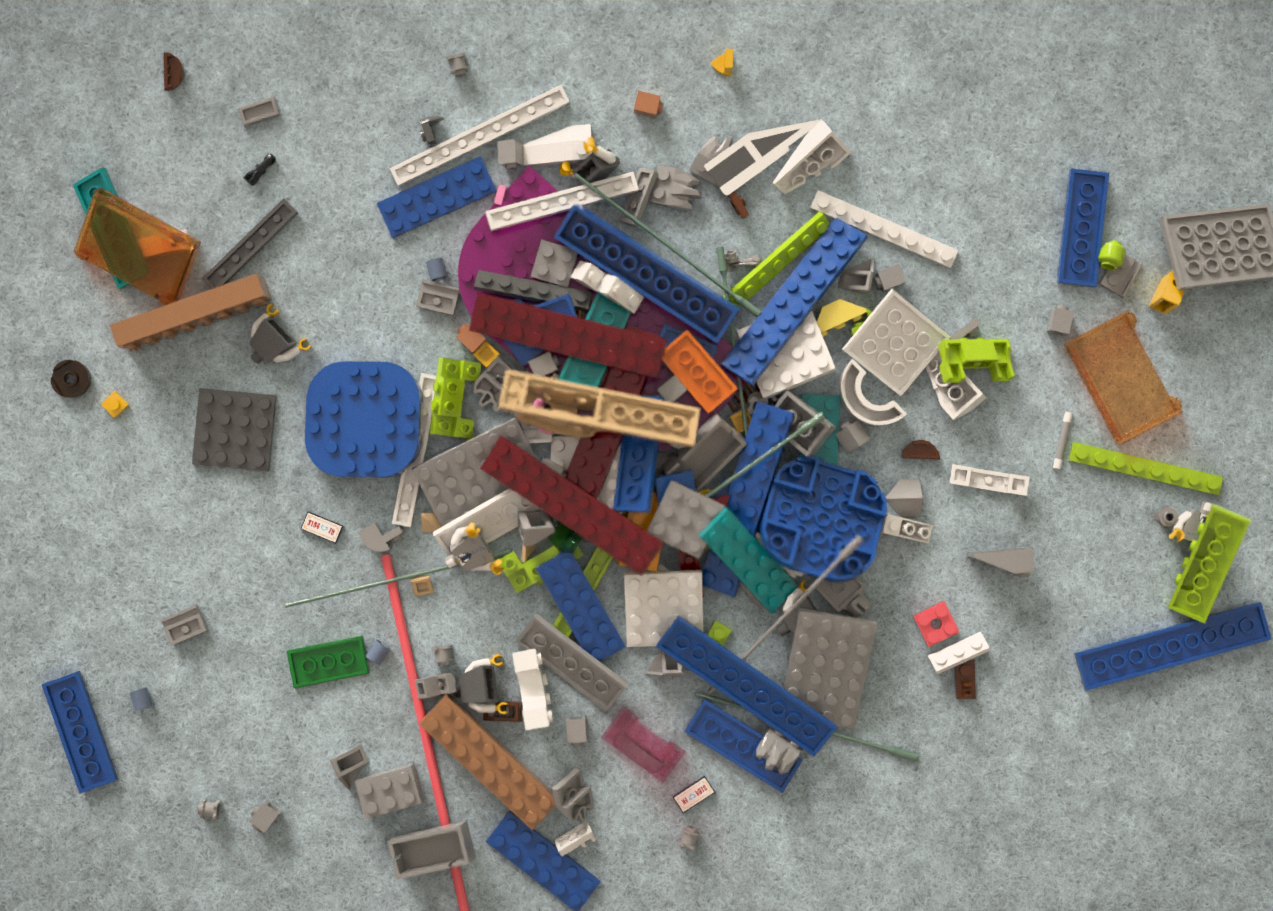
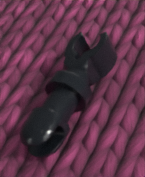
[244,154,276,186]

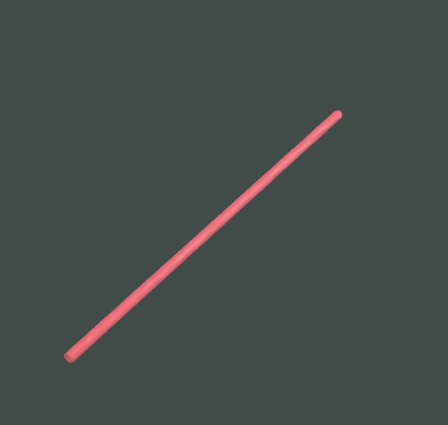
[381,554,470,911]

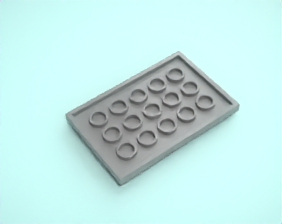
[1159,203,1273,290]
[412,417,536,527]
[783,608,877,729]

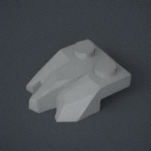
[689,136,734,186]
[649,165,702,211]
[473,356,517,413]
[756,726,802,774]
[552,768,593,824]

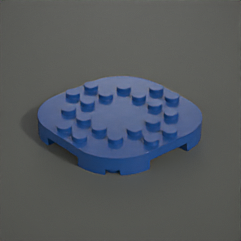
[305,361,423,478]
[760,456,887,583]

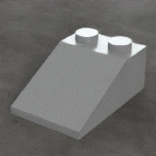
[967,548,1035,577]

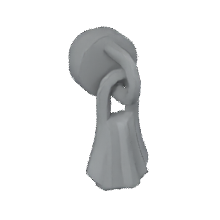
[725,250,763,271]

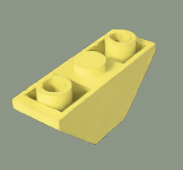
[816,299,867,337]

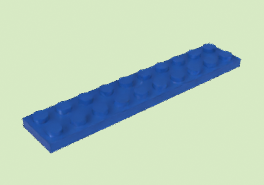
[721,218,868,386]
[702,401,795,597]
[1074,602,1272,691]
[656,615,837,756]

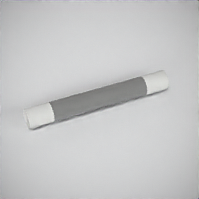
[1053,412,1073,469]

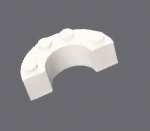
[839,359,907,426]
[512,649,553,730]

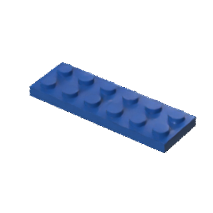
[377,156,497,238]
[1057,168,1109,287]
[613,396,664,513]
[535,548,626,662]
[41,671,118,794]
[684,698,803,793]
[486,810,601,911]

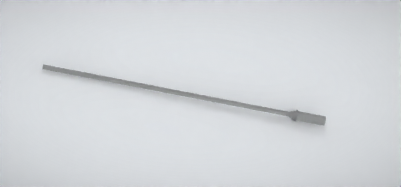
[706,535,863,696]

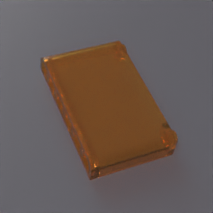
[74,187,201,305]
[1065,310,1183,445]

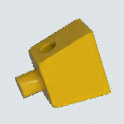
[1149,271,1185,314]

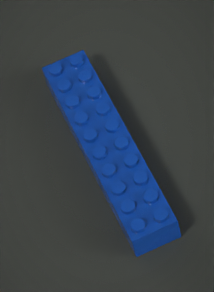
[554,203,740,343]

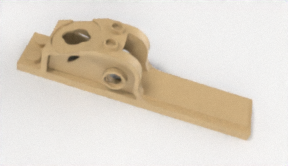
[499,370,700,448]

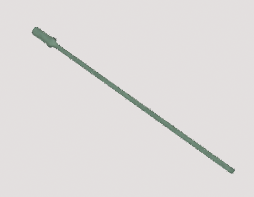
[574,173,761,317]
[716,247,748,438]
[705,412,825,497]
[285,548,511,608]
[695,692,918,761]

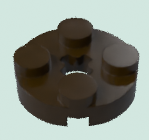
[50,360,91,398]

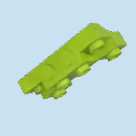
[938,338,1015,383]
[429,358,481,439]
[500,523,584,593]

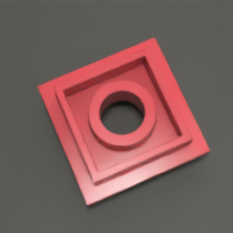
[913,601,959,647]

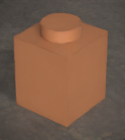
[634,91,663,118]
[456,323,487,354]

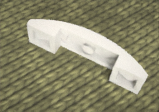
[949,464,1030,496]

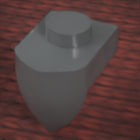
[420,116,444,146]

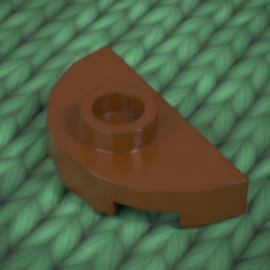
[163,52,185,91]
[728,191,749,219]
[901,440,940,460]

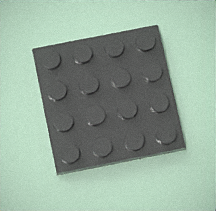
[192,388,277,471]

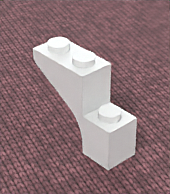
[571,260,644,313]

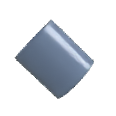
[426,258,447,281]
[366,640,391,665]
[130,687,152,711]

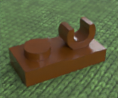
[955,660,976,699]

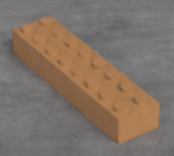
[110,274,272,352]
[419,694,555,830]

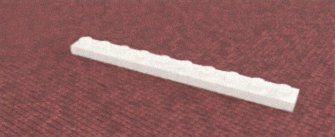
[390,85,570,187]

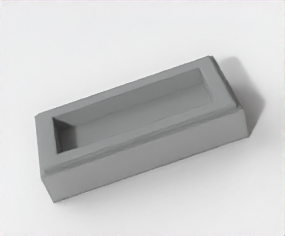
[238,96,280,127]

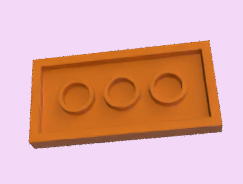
[662,330,738,414]

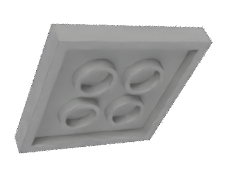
[647,480,724,558]

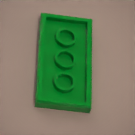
[286,636,370,688]

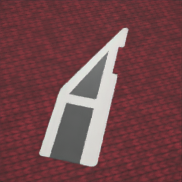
[704,119,822,195]

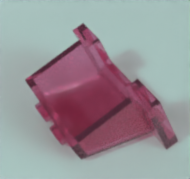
[601,706,686,783]

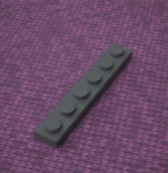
[201,198,298,289]
[474,270,592,312]

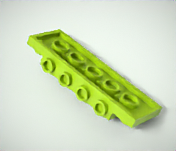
[1167,504,1251,624]

